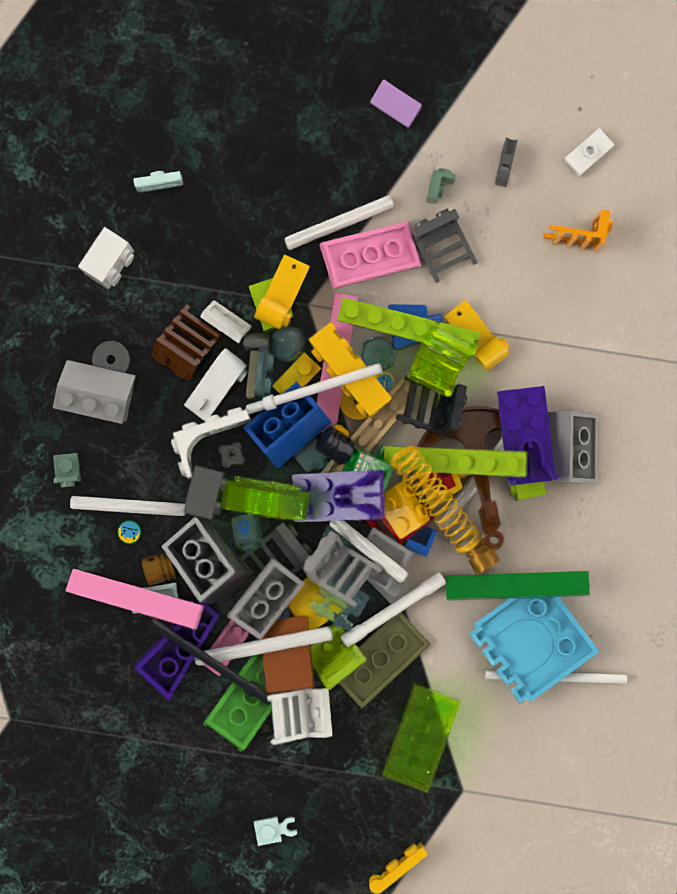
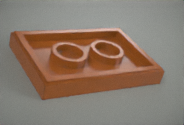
[262,616,315,694]

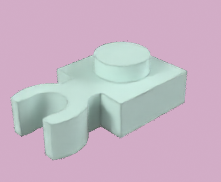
[254,816,297,846]

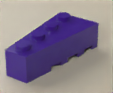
[135,600,219,701]

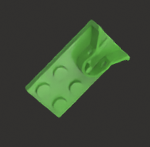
[203,653,281,752]

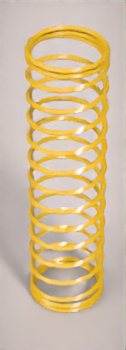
[391,446,482,553]

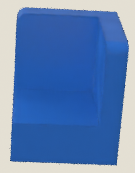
[404,526,437,557]

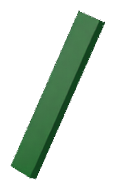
[446,571,590,601]

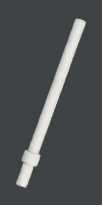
[246,364,382,414]
[485,670,627,684]

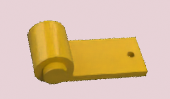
[254,255,310,330]
[443,299,510,372]

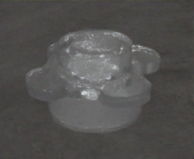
[219,442,244,468]

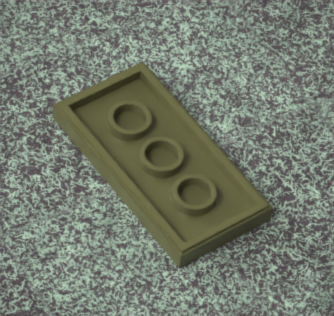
[338,612,431,708]

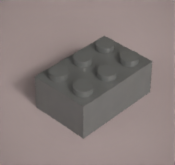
[161,516,247,603]

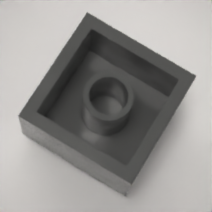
[183,466,229,520]

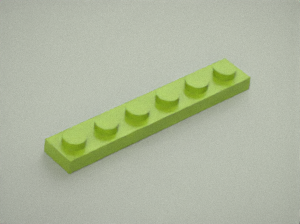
[337,297,480,356]
[384,445,527,477]

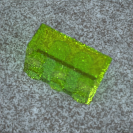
[221,477,310,521]

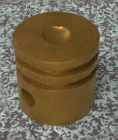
[465,537,501,575]
[142,553,177,586]

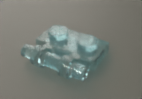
[309,576,370,632]

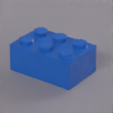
[243,382,332,468]

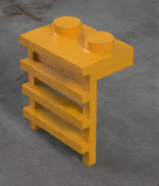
[543,209,613,252]

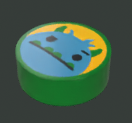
[117,520,142,544]

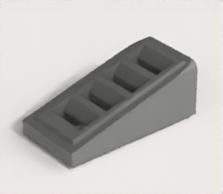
[244,333,270,352]

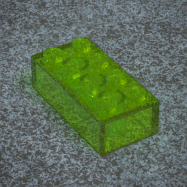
[382,683,461,793]

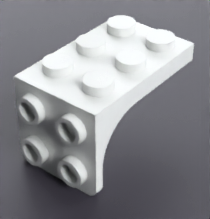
[171,407,251,480]

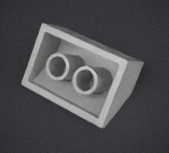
[53,360,136,424]
[547,411,599,484]
[228,558,305,640]

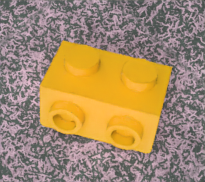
[384,481,430,539]

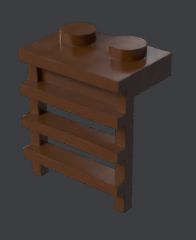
[151,305,224,382]

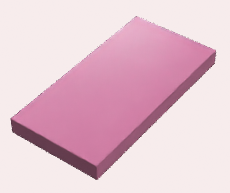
[320,221,421,289]

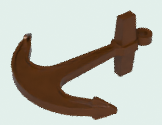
[417,406,504,551]

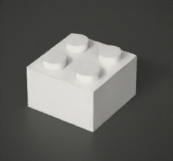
[78,227,134,289]

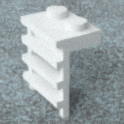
[268,688,332,744]

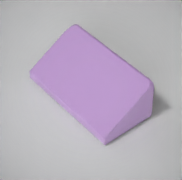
[370,80,422,128]

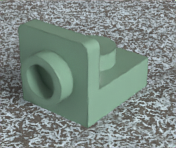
[426,168,456,204]
[53,453,81,488]

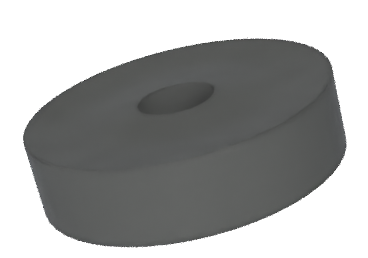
[92,341,131,373]

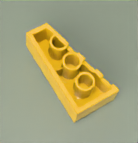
[309,322,392,419]

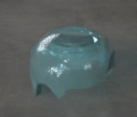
[270,326,306,362]
[361,336,397,373]

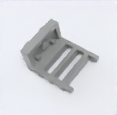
[303,531,382,608]

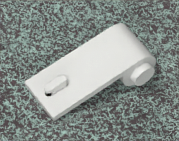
[184,348,248,421]

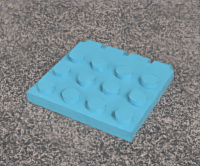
[469,597,599,704]

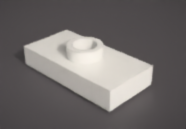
[564,128,614,176]
[200,300,252,343]

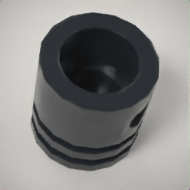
[316,426,355,465]

